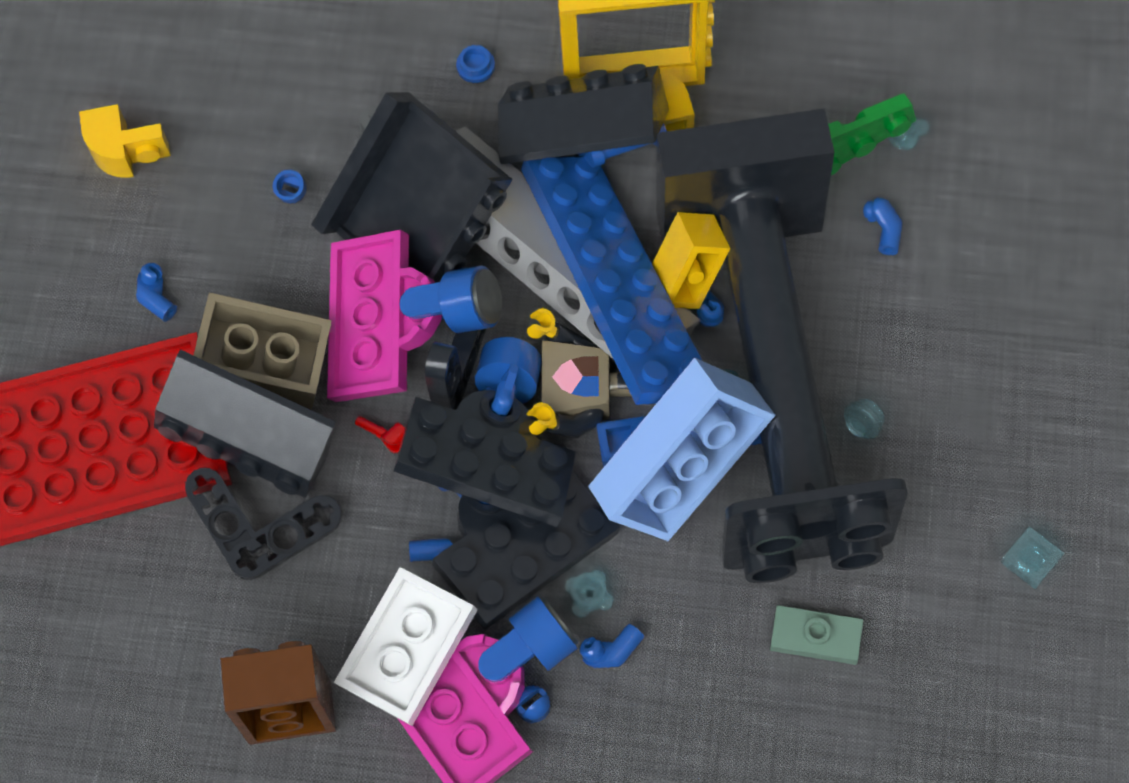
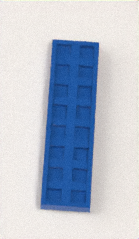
[521,157,702,405]

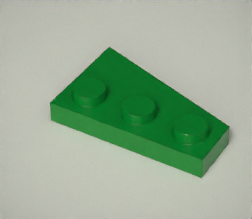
[828,93,916,176]

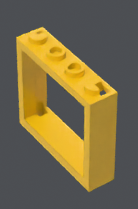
[558,0,715,86]

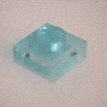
[1001,526,1064,590]

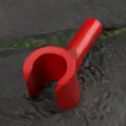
[355,416,405,454]

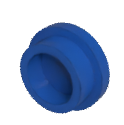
[456,45,495,83]

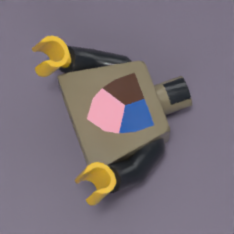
[526,308,632,438]

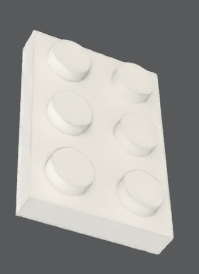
[334,567,478,726]

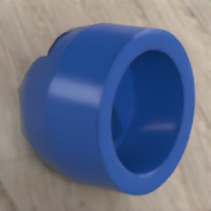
[273,170,306,203]
[516,685,551,723]

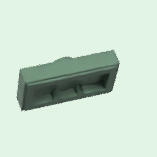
[770,605,863,665]

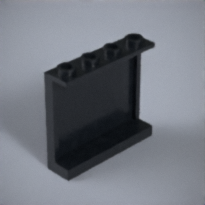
[311,92,513,283]

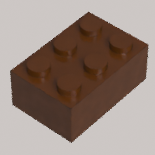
[220,641,336,745]

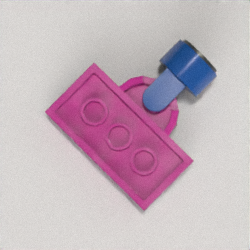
[327,230,502,402]
[397,596,578,783]

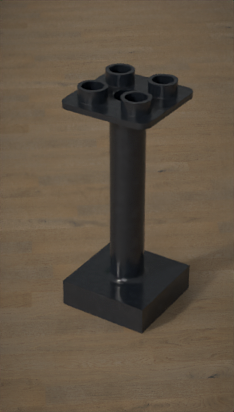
[656,108,908,583]

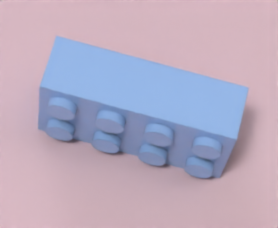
[588,358,776,541]

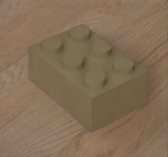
[193,292,332,410]

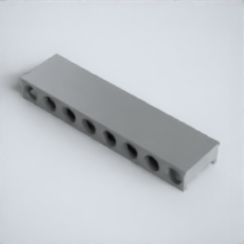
[456,127,700,358]

